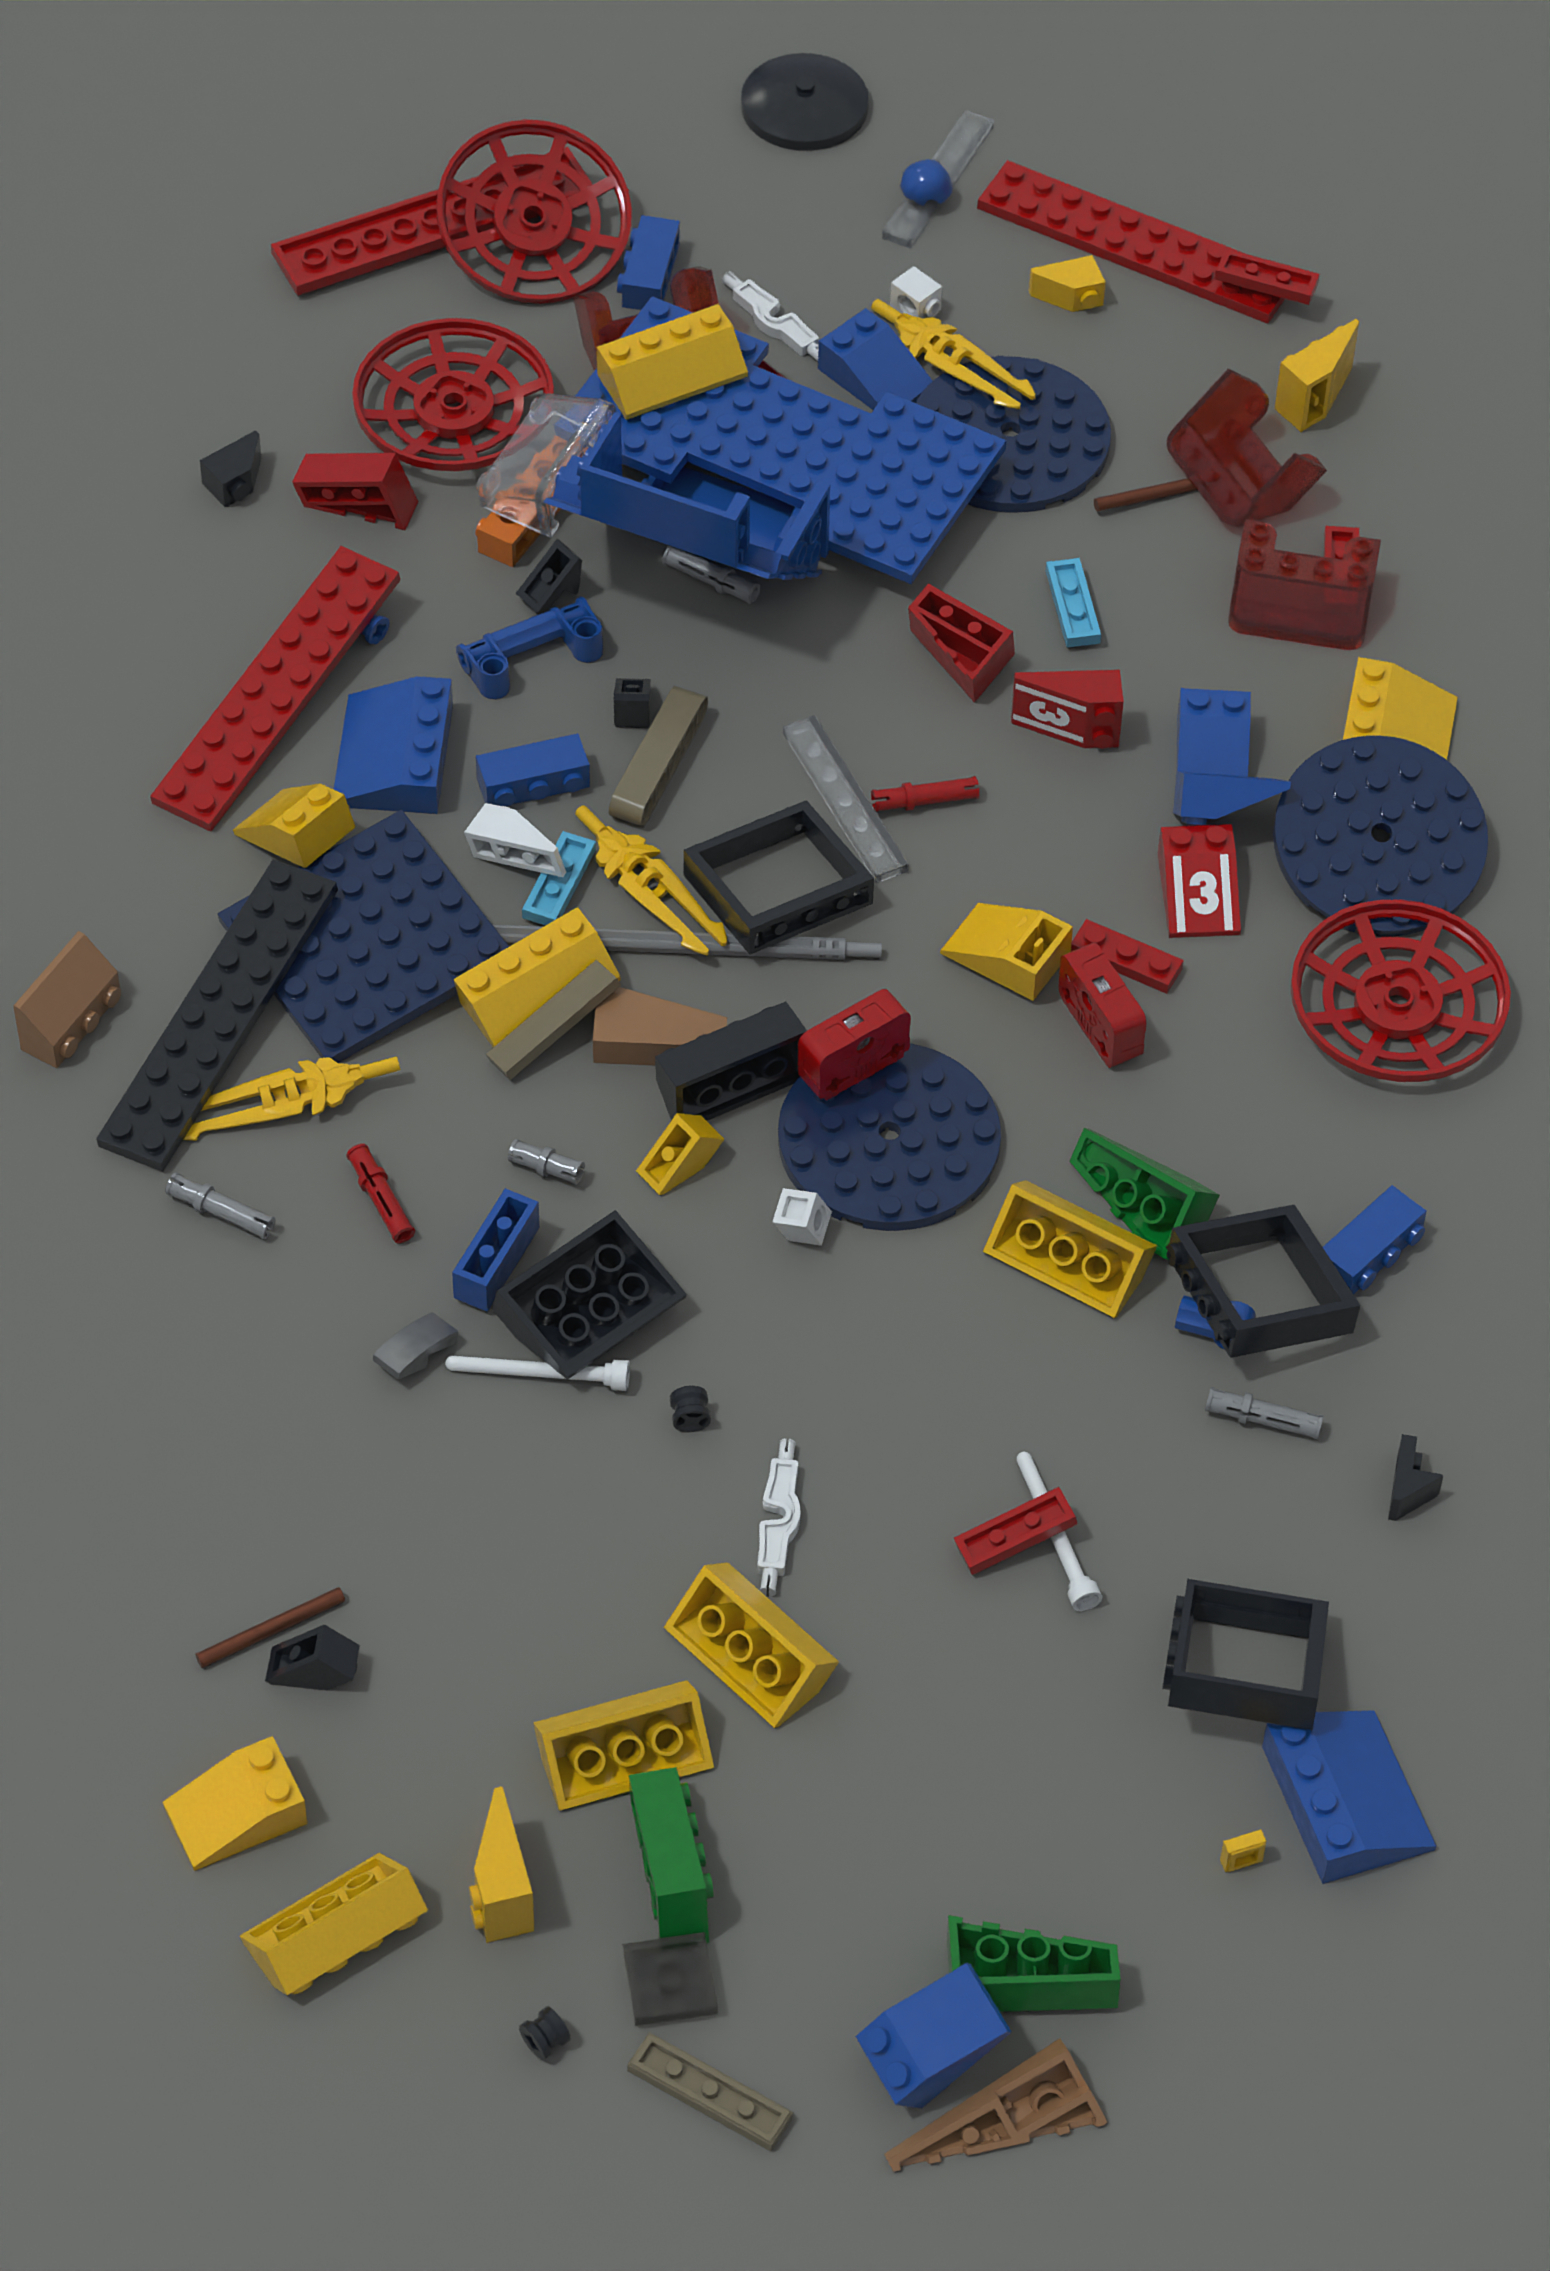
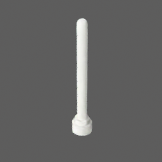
[445,1356,630,1391]
[1017,1451,1103,1612]

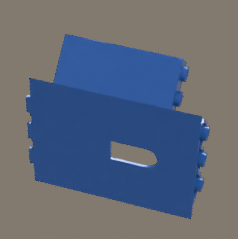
[543,412,830,580]

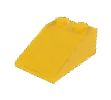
[233,783,355,868]
[163,1736,307,1871]
[469,1786,534,1943]

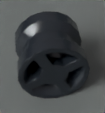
[670,1385,711,1432]
[519,2006,571,2060]

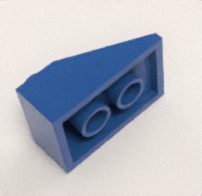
[818,308,933,410]
[1176,688,1251,777]
[1173,771,1291,825]
[855,1963,1011,2108]

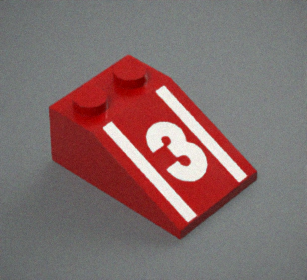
[1011,669,1124,749]
[1158,824,1241,938]

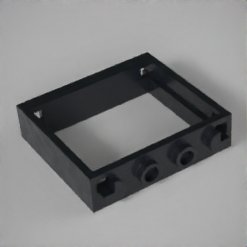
[683,800,874,955]
[1166,1204,1360,1358]
[1162,1579,1329,1730]

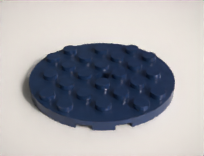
[916,355,1111,513]
[1273,735,1488,937]
[778,1043,1001,1231]

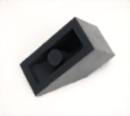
[200,430,262,507]
[265,1624,360,1691]

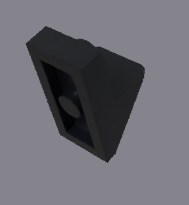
[516,539,582,614]
[614,678,651,728]
[1388,1434,1443,1521]

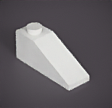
[464,803,566,877]

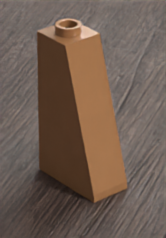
[593,987,727,1065]

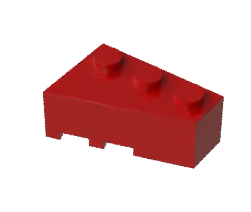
[292,453,419,530]
[908,583,1015,703]

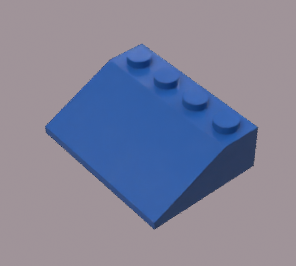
[334,676,453,814]
[1262,1710,1436,1884]

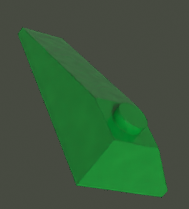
[1069,1128,1220,1260]

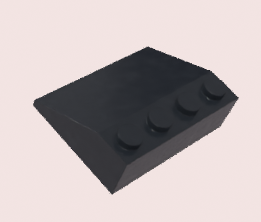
[492,1210,687,1380]

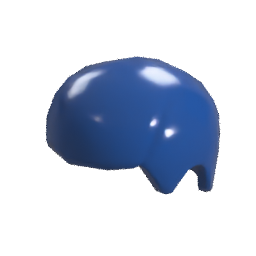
[900,159,953,206]

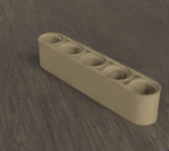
[609,686,709,826]

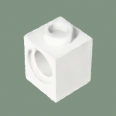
[890,266,942,318]
[772,1188,832,1246]

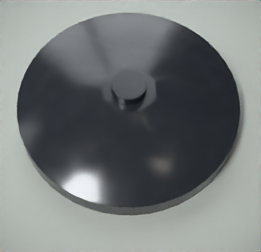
[741,53,868,151]

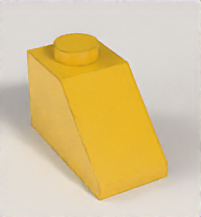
[1029,255,1106,312]
[636,1113,725,1195]

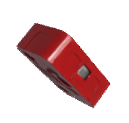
[1058,942,1147,1068]
[798,989,911,1100]

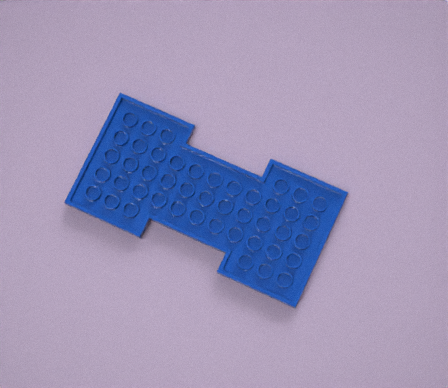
[552,296,1007,584]

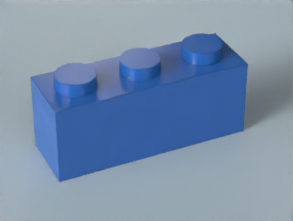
[617,215,680,310]
[476,733,590,807]
[1323,1185,1427,1294]
[452,1188,540,1312]

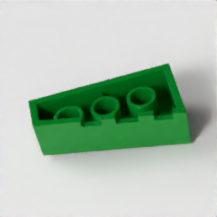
[629,1767,714,1951]
[947,1915,1121,2012]

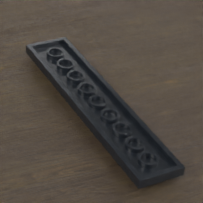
[96,859,338,1171]

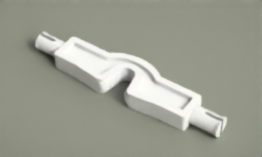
[722,271,819,361]
[757,1438,801,1597]

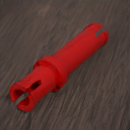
[871,776,979,812]
[346,1143,415,1244]

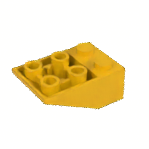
[1274,319,1359,432]
[940,903,1073,1001]

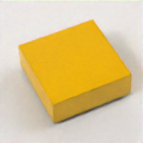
[1220,1829,1267,1872]

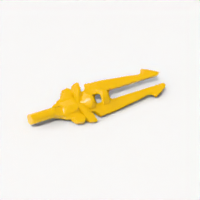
[871,299,1035,409]
[575,805,727,956]
[183,1056,400,1141]

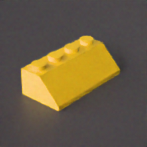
[597,304,748,420]
[453,907,621,1047]
[983,1180,1157,1318]
[663,1562,839,1728]
[533,1680,714,1811]
[240,1853,428,1995]

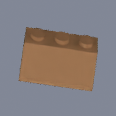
[13,931,121,1068]

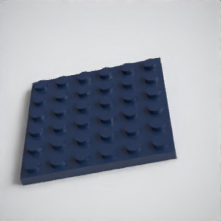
[217,809,509,1063]

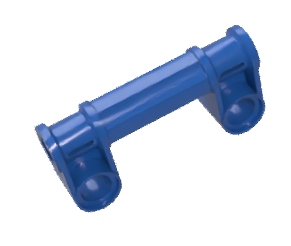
[456,597,603,699]

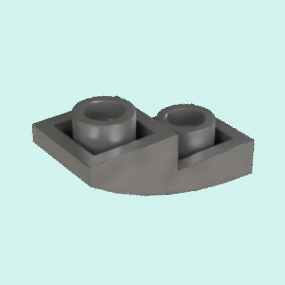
[372,1312,458,1380]

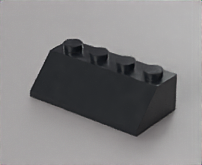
[655,1001,807,1121]

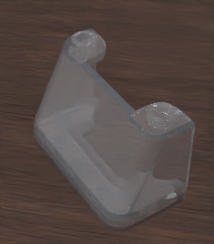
[476,393,616,538]

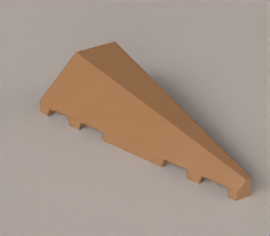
[884,2038,1108,2172]

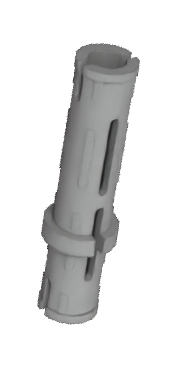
[662,545,760,604]
[165,1172,276,1240]
[1205,1387,1324,1440]

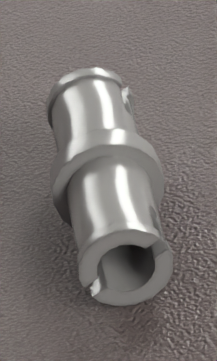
[508,1139,585,1185]

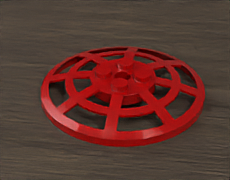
[436,119,632,304]
[352,318,554,471]
[1291,899,1511,1082]

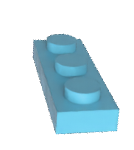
[1045,558,1101,648]
[522,831,596,926]

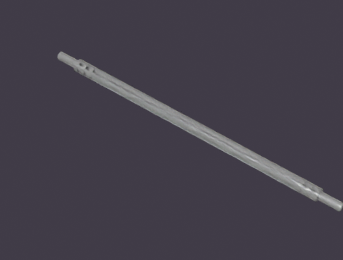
[493,925,882,960]

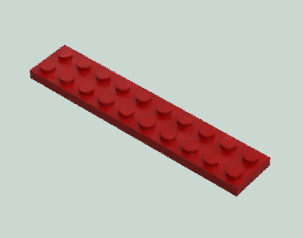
[271,147,593,296]
[977,160,1285,324]
[150,546,400,832]

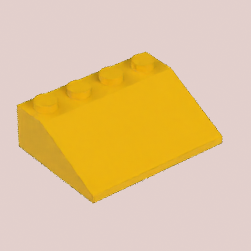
[1343,657,1458,760]

